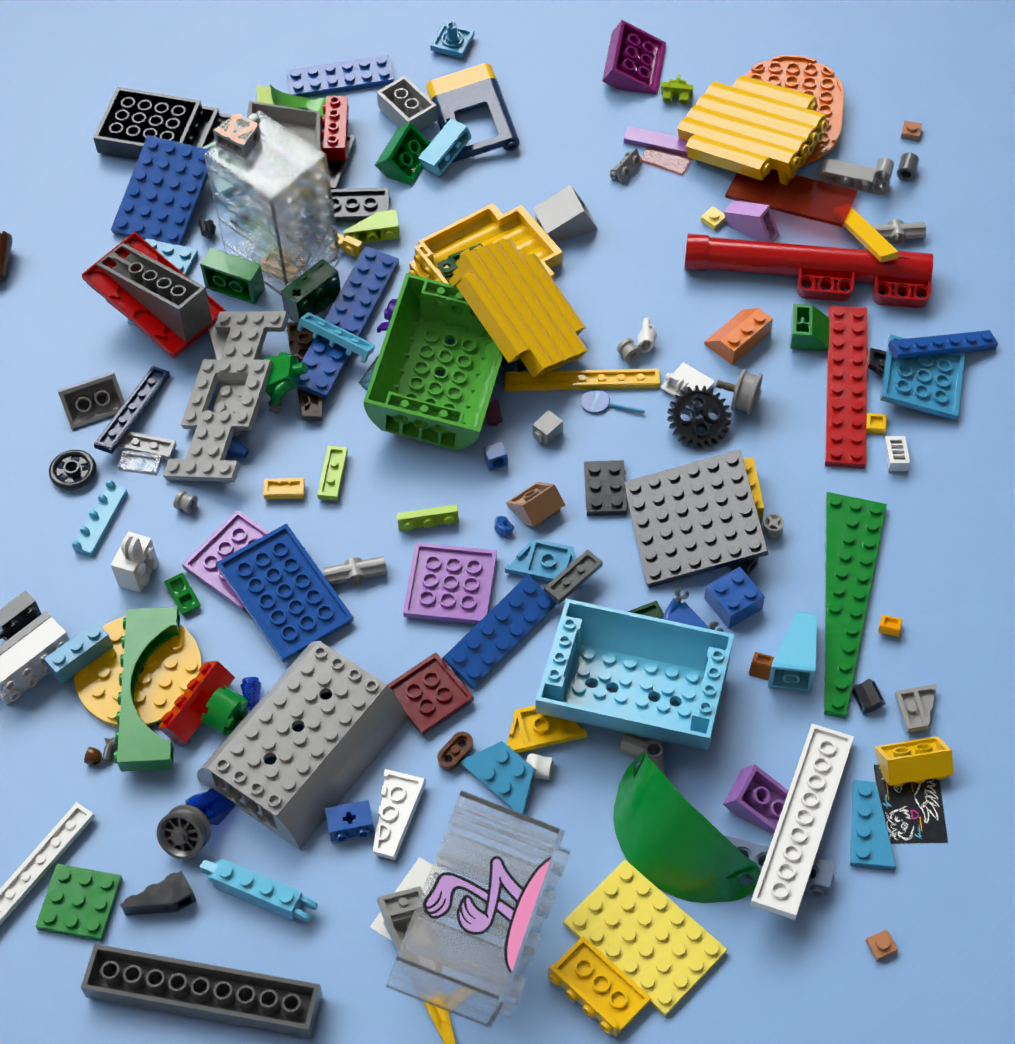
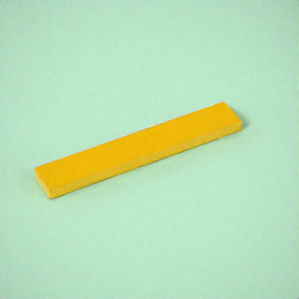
[833,205,899,263]

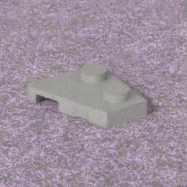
[895,684,937,733]

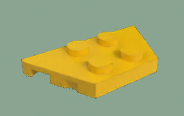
[507,705,587,753]

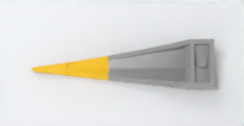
[377,886,456,1044]

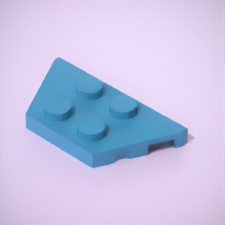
[505,538,583,589]
[460,741,536,816]

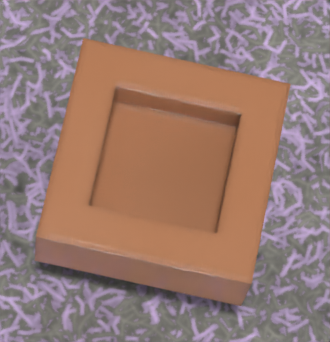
[901,121,922,141]
[865,929,898,962]

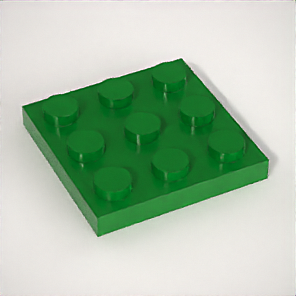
[35,864,122,942]

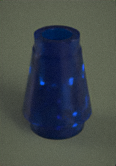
[240,677,262,710]

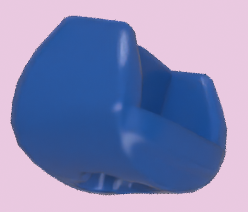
[494,516,514,537]

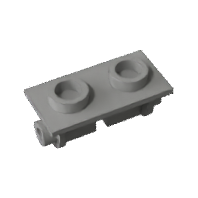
[609,148,642,184]

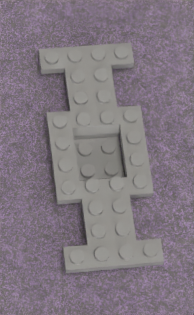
[163,311,290,482]

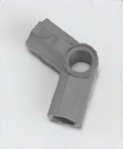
[619,733,664,774]

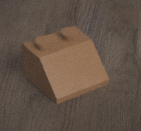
[506,482,565,527]

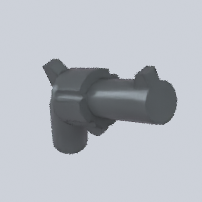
[102,737,118,762]

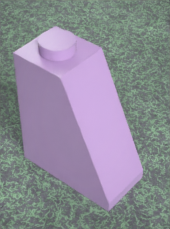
[724,200,779,242]

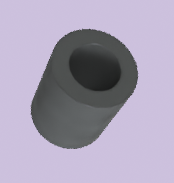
[897,152,919,181]

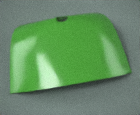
[270,84,334,120]

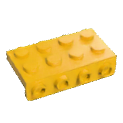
[548,936,651,1037]

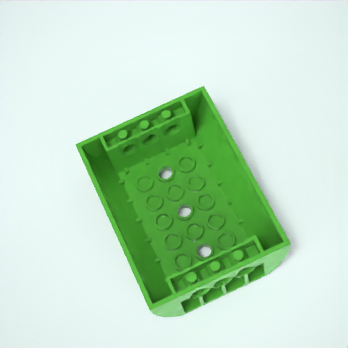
[363,273,503,450]

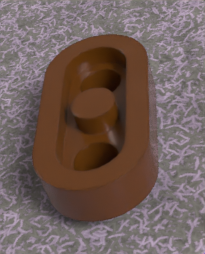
[437,732,473,771]

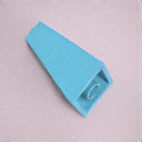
[768,612,817,692]

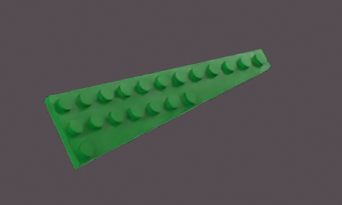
[824,492,887,719]

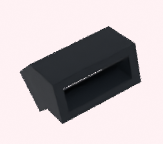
[852,679,886,714]

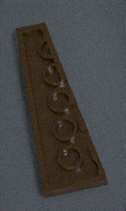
[286,322,322,421]

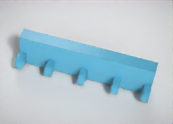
[297,312,376,364]
[72,480,128,557]

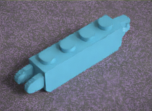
[200,858,318,923]

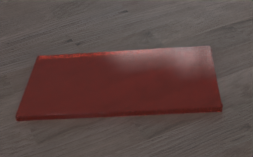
[725,169,858,227]

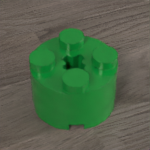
[201,685,249,736]

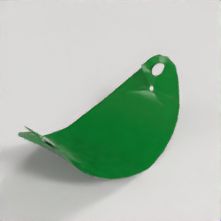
[613,751,761,903]

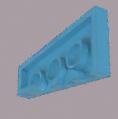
[850,780,896,870]

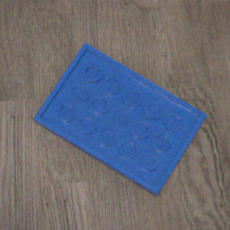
[110,135,216,246]
[216,523,354,662]

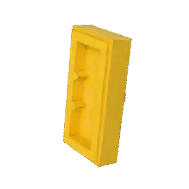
[263,478,305,499]

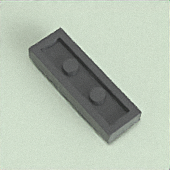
[544,549,603,604]

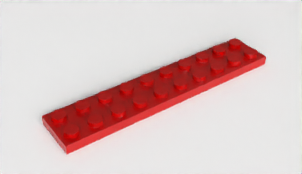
[825,305,867,469]

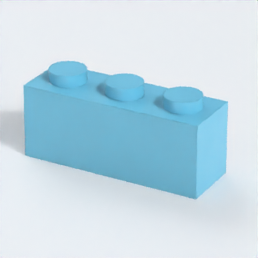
[418,119,472,177]

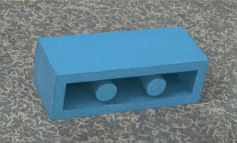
[44,621,113,685]

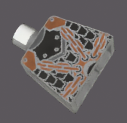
[213,114,261,159]

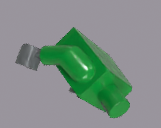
[264,352,308,414]

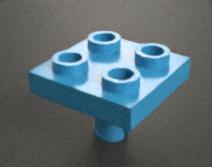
[430,21,475,59]

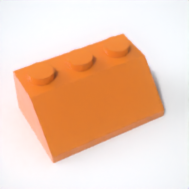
[704,308,773,365]

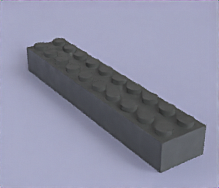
[81,944,323,1039]

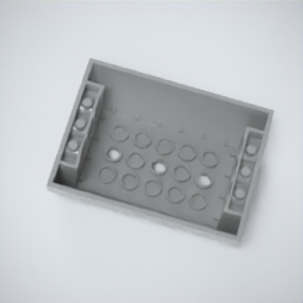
[197,641,408,850]

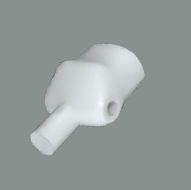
[637,318,657,353]
[526,753,553,780]

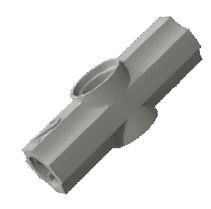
[871,219,926,244]
[323,556,387,585]

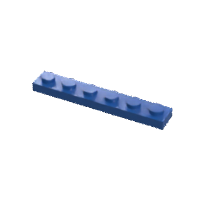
[888,330,998,360]

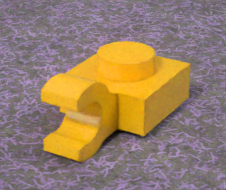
[330,234,363,258]

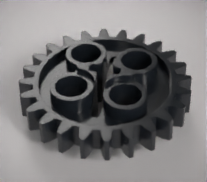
[667,385,732,449]

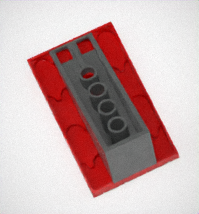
[81,232,225,359]

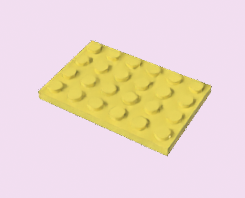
[563,860,727,1017]

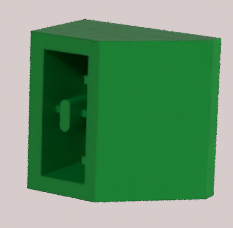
[790,304,830,351]

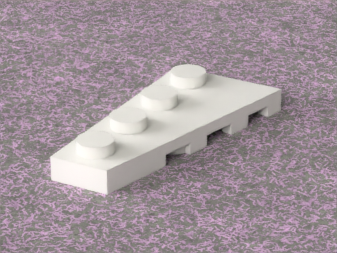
[373,769,427,860]

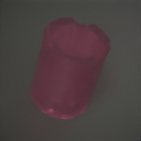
[485,400,503,426]

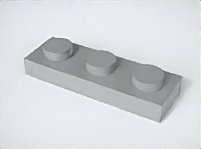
[116,431,177,461]

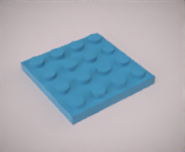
[880,335,965,421]

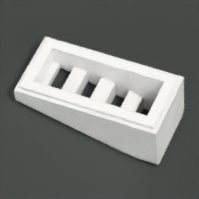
[885,436,910,471]

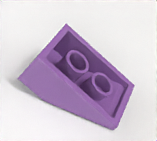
[723,765,789,835]

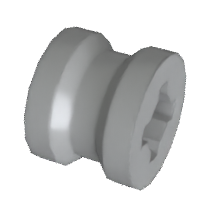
[617,338,641,362]
[173,490,198,514]
[762,514,784,539]

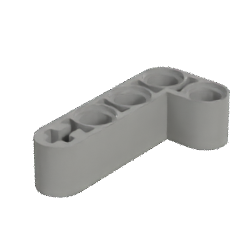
[818,157,894,195]

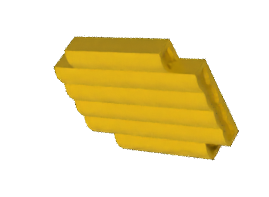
[677,75,828,185]
[408,203,563,286]
[448,238,588,378]

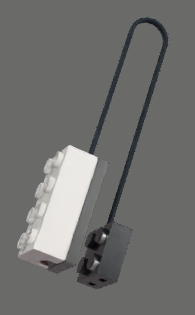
[0,590,69,705]

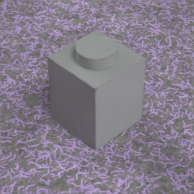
[533,410,563,446]

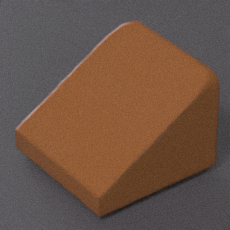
[749,652,775,680]

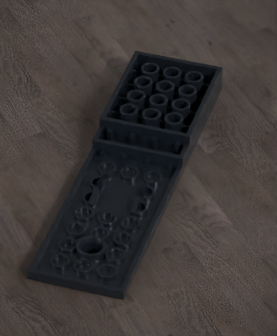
[93,87,356,190]

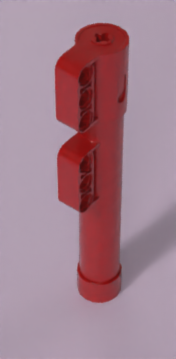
[684,233,933,308]

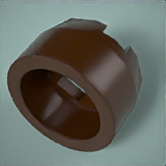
[84,747,102,765]

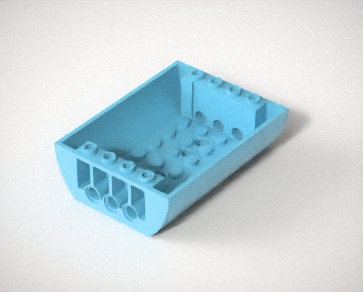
[535,599,734,751]

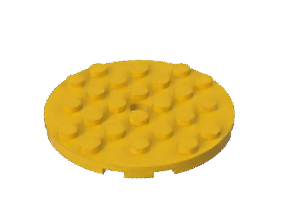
[74,616,202,728]

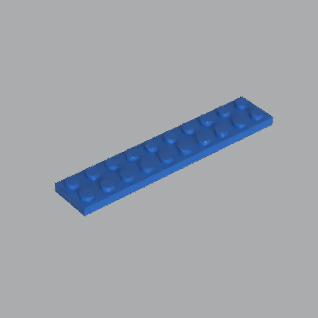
[297,246,399,399]

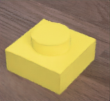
[701,206,726,231]

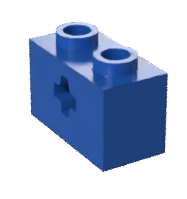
[325,800,375,842]

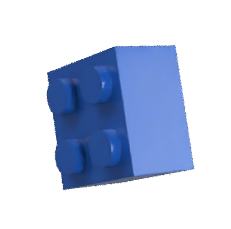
[704,567,765,629]

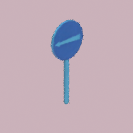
[581,389,645,413]

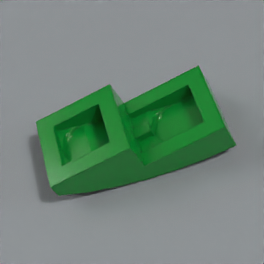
[164,572,201,615]

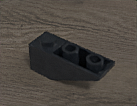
[120,871,197,915]

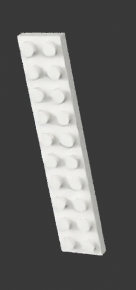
[750,724,854,920]

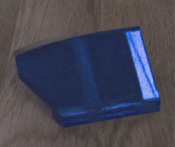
[185,788,236,826]

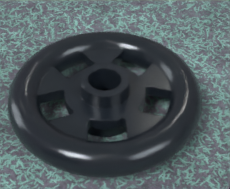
[49,450,96,490]

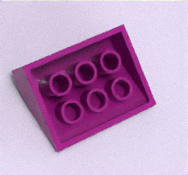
[602,20,666,94]

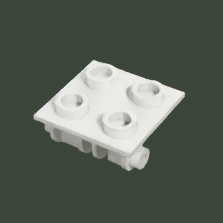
[661,362,715,405]

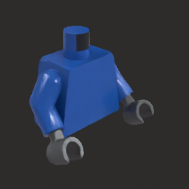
[663,586,723,632]

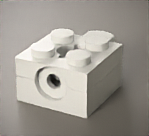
[111,531,158,593]

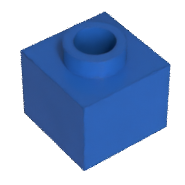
[483,442,508,471]

